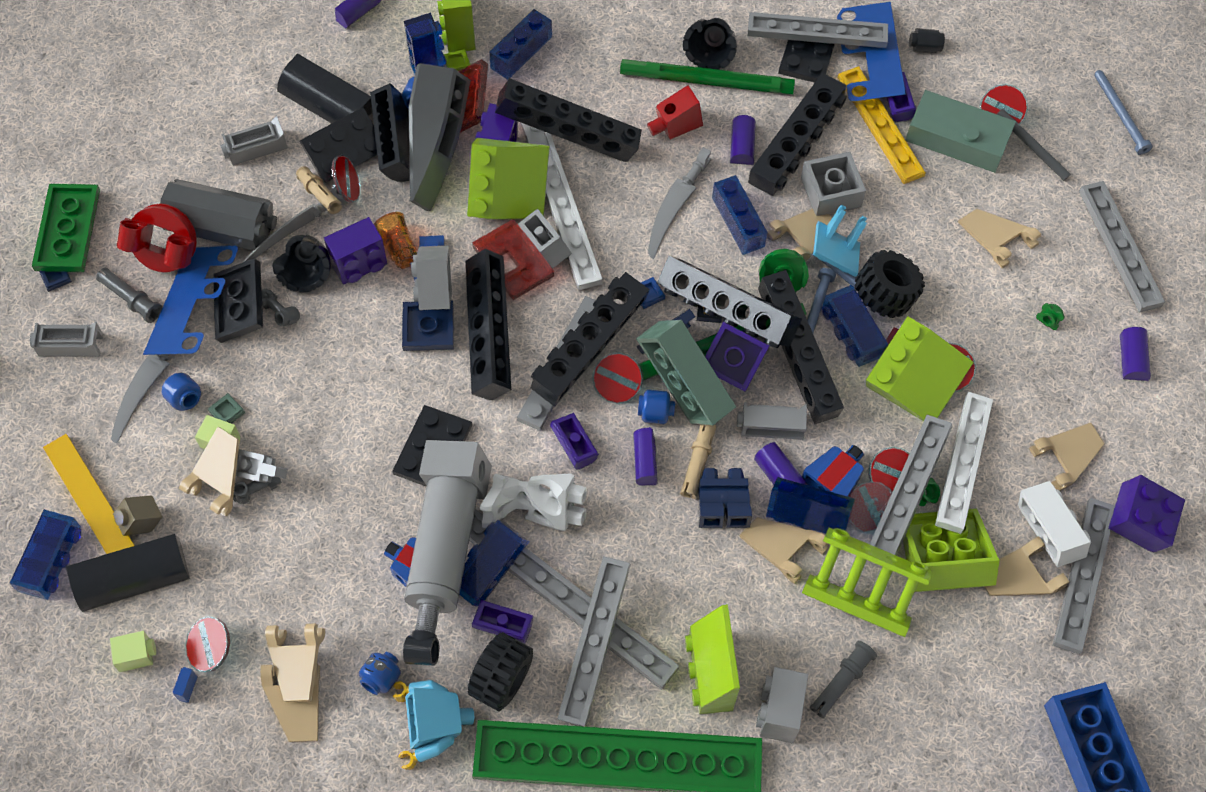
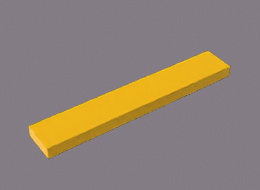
[837,66,926,184]
[43,434,135,554]

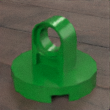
[758,249,809,292]

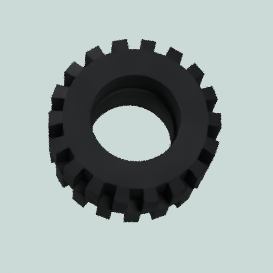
[854,250,925,318]
[468,632,533,711]

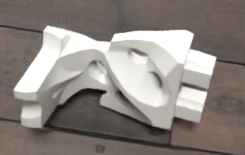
[480,473,587,531]

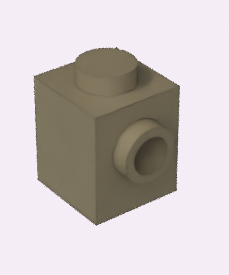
[113,495,163,536]

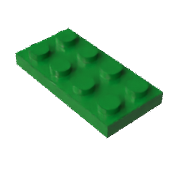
[32,184,100,272]

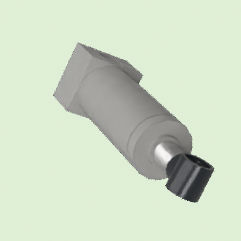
[403,440,492,666]

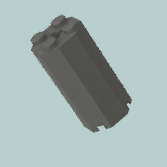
[160,179,277,251]

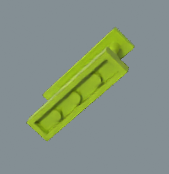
[802,528,932,637]

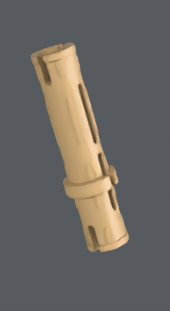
[296,166,342,214]
[680,424,717,499]

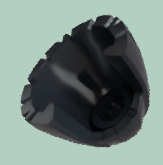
[683,18,737,70]
[272,234,331,293]

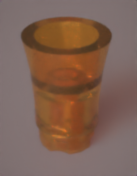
[374,212,417,269]

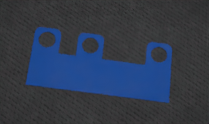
[837,2,906,101]
[143,246,238,355]

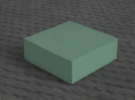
[208,393,245,424]

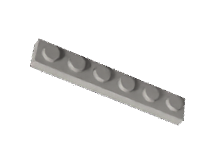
[747,12,888,48]
[1079,181,1165,313]
[517,296,603,431]
[870,415,952,556]
[1052,498,1115,654]
[558,556,631,727]

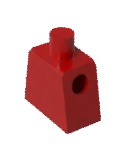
[647,85,703,140]

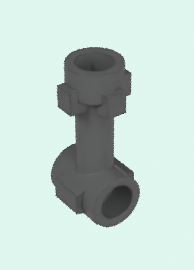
[262,289,300,327]
[233,477,282,505]

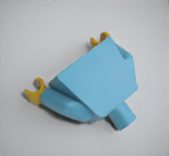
[393,680,475,770]

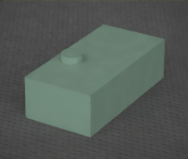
[906,90,1016,173]
[636,320,736,425]

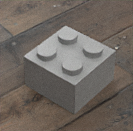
[801,152,866,216]
[411,245,452,310]
[756,667,809,743]

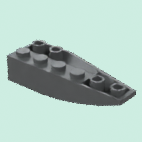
[409,63,471,211]

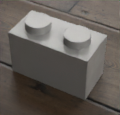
[518,209,572,269]

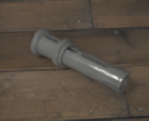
[96,268,163,323]
[810,640,877,719]

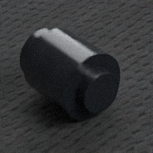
[909,28,945,53]

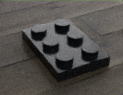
[778,40,835,83]
[299,107,377,184]
[213,258,263,343]
[392,405,472,486]

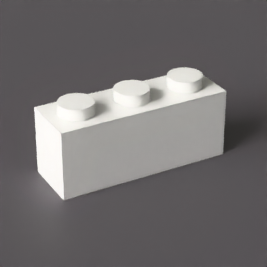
[1018,481,1091,567]

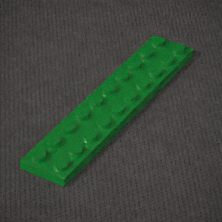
[472,720,762,792]

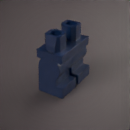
[699,468,752,528]

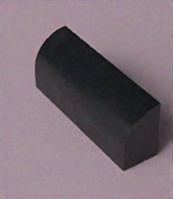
[277,53,372,124]
[370,83,410,182]
[66,534,190,612]

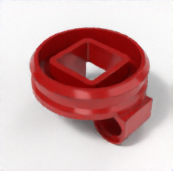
[117,204,197,272]

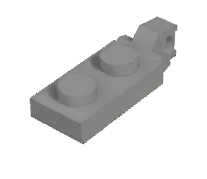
[236,449,288,483]

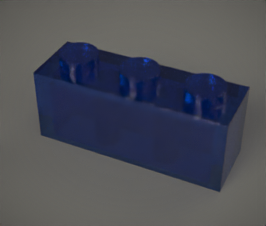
[489,9,552,80]
[403,12,446,75]
[712,175,768,255]
[822,285,889,367]
[766,477,855,534]
[10,509,81,600]
[459,520,530,607]

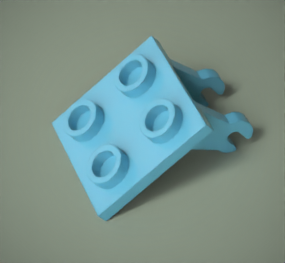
[813,205,867,277]

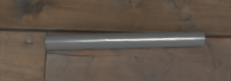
[997,109,1071,181]

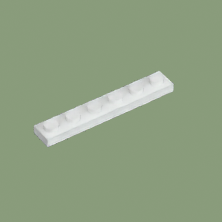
[935,392,993,534]

